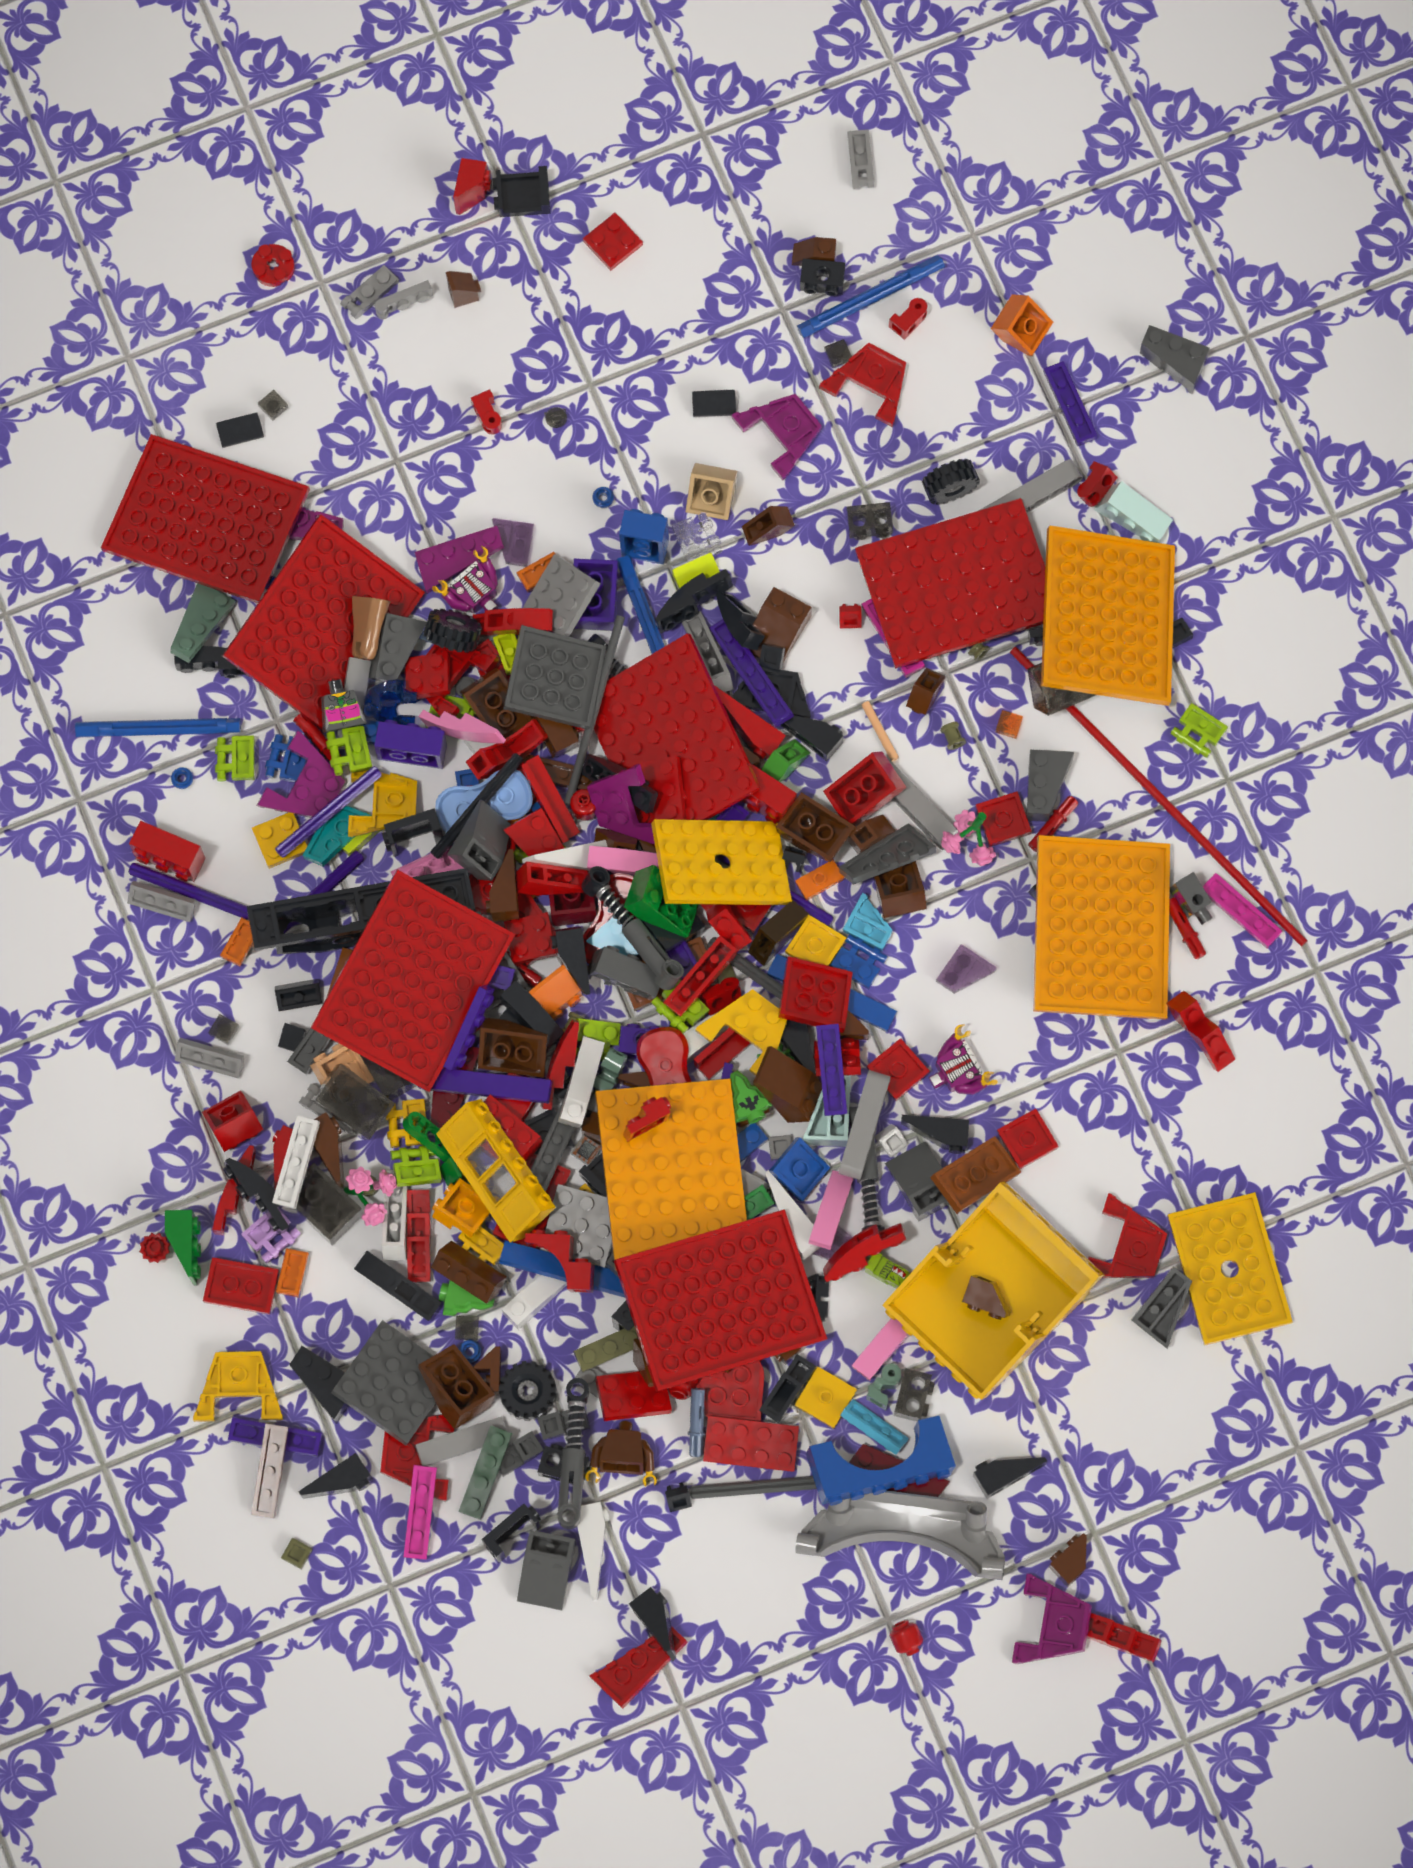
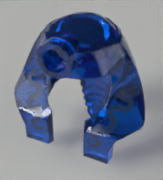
[364,679,421,725]

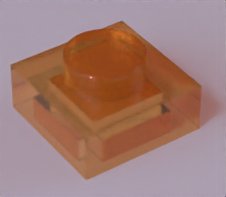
[995,710,1023,739]

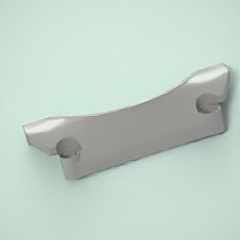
[795,1491,1005,1580]

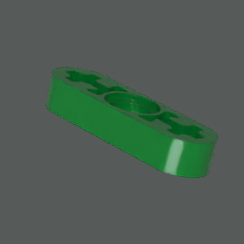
[403,1112,451,1162]

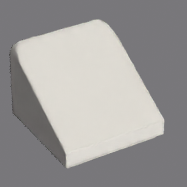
[874,1124,908,1158]

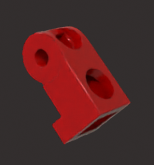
[889,298,927,340]
[471,389,502,435]
[1077,461,1118,507]
[699,977,742,1016]

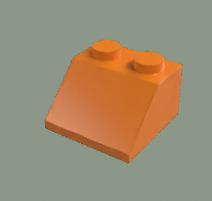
[990,294,1053,356]
[529,965,582,1021]

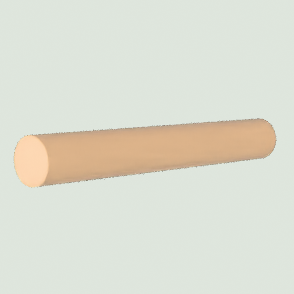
[861,701,899,762]

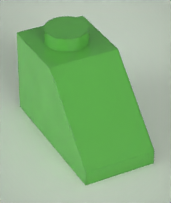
[761,739,811,782]

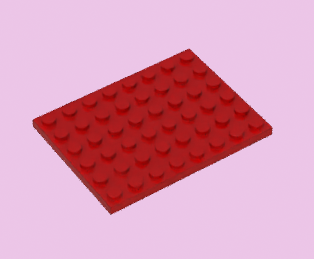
[101,434,310,604]
[855,498,1045,669]
[222,514,425,733]
[594,633,762,847]
[310,869,515,1092]
[614,1209,827,1392]

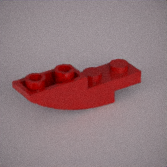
[473,608,553,637]
[823,1223,906,1282]

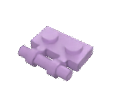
[241,1209,301,1264]

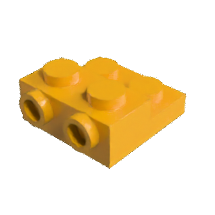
[432,1178,490,1238]

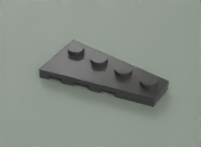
[839,823,937,885]

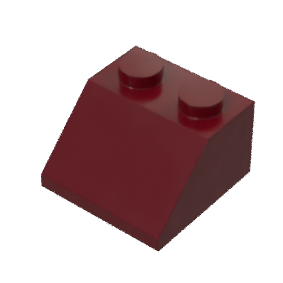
[549,871,596,926]

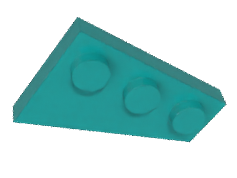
[302,805,372,867]

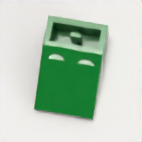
[624,865,699,938]
[165,1210,201,1286]

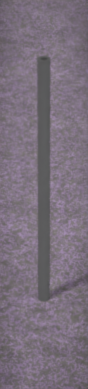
[564,615,625,805]

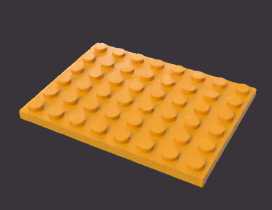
[1041,525,1175,706]
[1033,835,1170,1020]
[595,1079,747,1271]

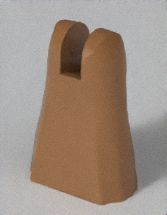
[352,596,390,660]

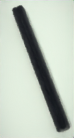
[431,753,523,859]

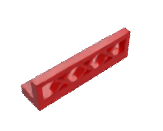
[519,755,580,843]
[694,1028,751,1081]

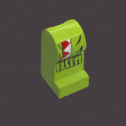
[865,1253,910,1289]

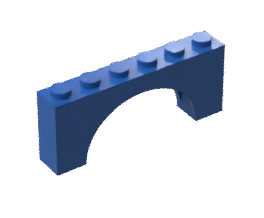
[806,1416,956,1506]

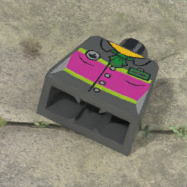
[321,679,366,733]
[1169,872,1213,925]

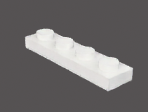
[272,1115,320,1209]

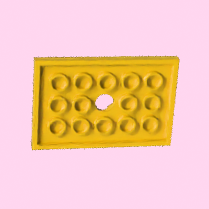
[651,819,792,905]
[1167,1192,1293,1346]

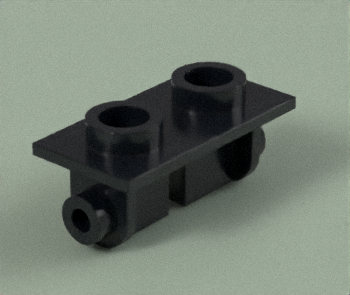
[808,1273,829,1322]

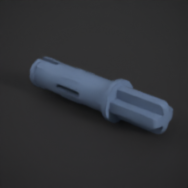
[687,1388,706,1457]

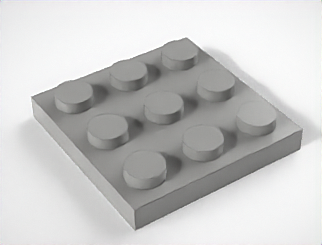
[523,554,601,637]
[540,1184,612,1267]

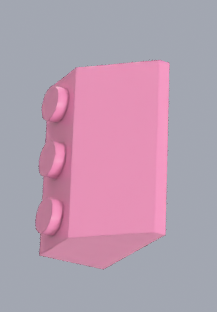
[391,845,463,877]

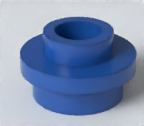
[592,487,614,508]
[171,767,193,789]
[459,1340,481,1363]

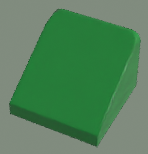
[440,1157,463,1186]

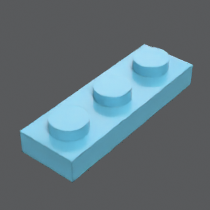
[840,1399,909,1455]

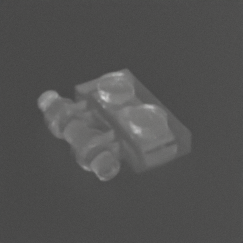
[672,513,722,563]

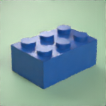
[619,509,669,565]

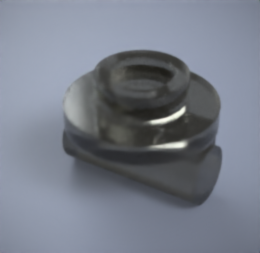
[544,407,567,428]

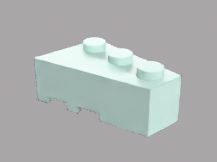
[1094,481,1173,542]
[803,1075,851,1147]

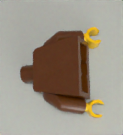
[585,1421,657,1487]

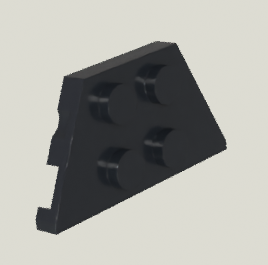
[731,666,811,719]

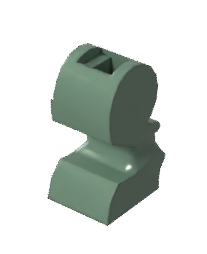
[593,1048,628,1091]
[866,1363,901,1411]

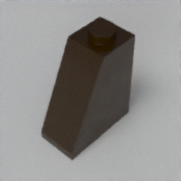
[748,900,809,966]

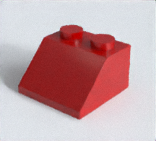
[453,158,492,215]
[202,1090,264,1152]

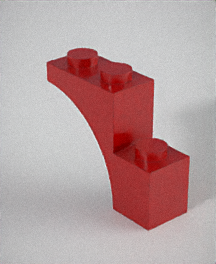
[466,719,548,779]
[700,904,752,952]
[1166,991,1235,1072]
[525,1230,595,1293]

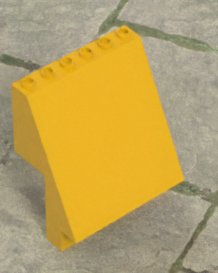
[882,1181,1104,1400]

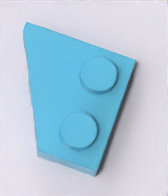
[843,893,893,951]
[586,917,638,956]

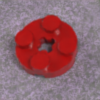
[251,244,295,287]

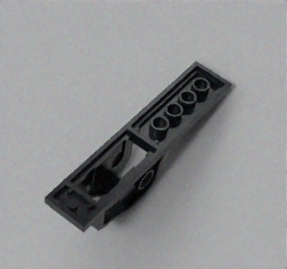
[247,868,476,954]

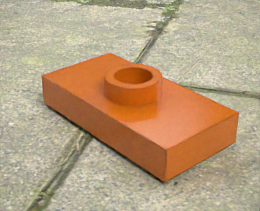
[516,552,555,593]
[795,859,844,900]
[220,917,253,967]
[276,1248,309,1298]

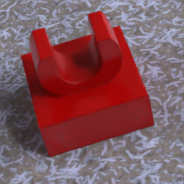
[839,604,862,629]

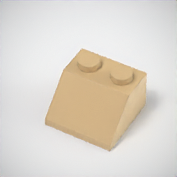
[685,463,738,520]

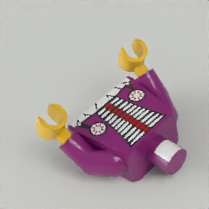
[432,546,499,614]
[929,1024,998,1095]

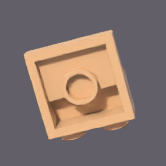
[310,1043,374,1103]

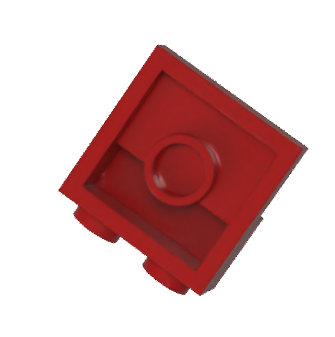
[814,1038,861,1076]
[623,1097,672,1142]

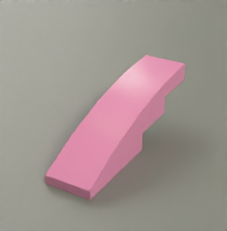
[418,710,506,744]
[587,846,659,875]
[809,1170,854,1250]
[852,1319,909,1381]

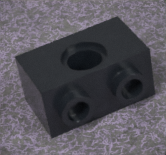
[800,258,845,296]

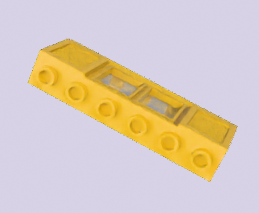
[436,1099,556,1243]

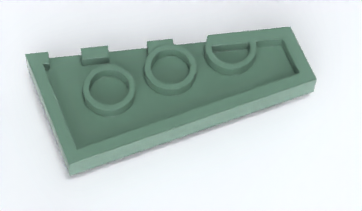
[170,583,235,663]

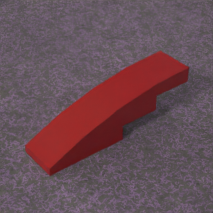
[540,1019,579,1110]
[212,1145,256,1236]
[407,1189,431,1282]
[1087,1613,1162,1662]

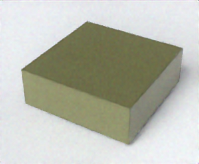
[281,1538,313,1570]

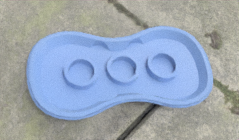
[435,770,533,832]

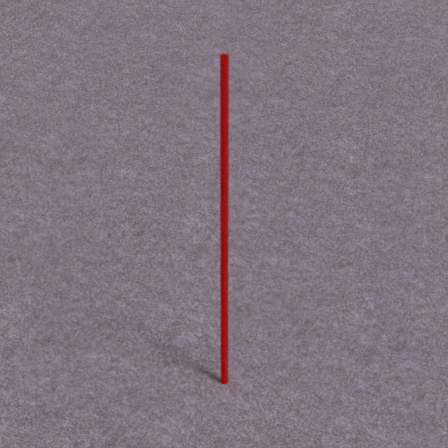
[1010,647,1308,947]

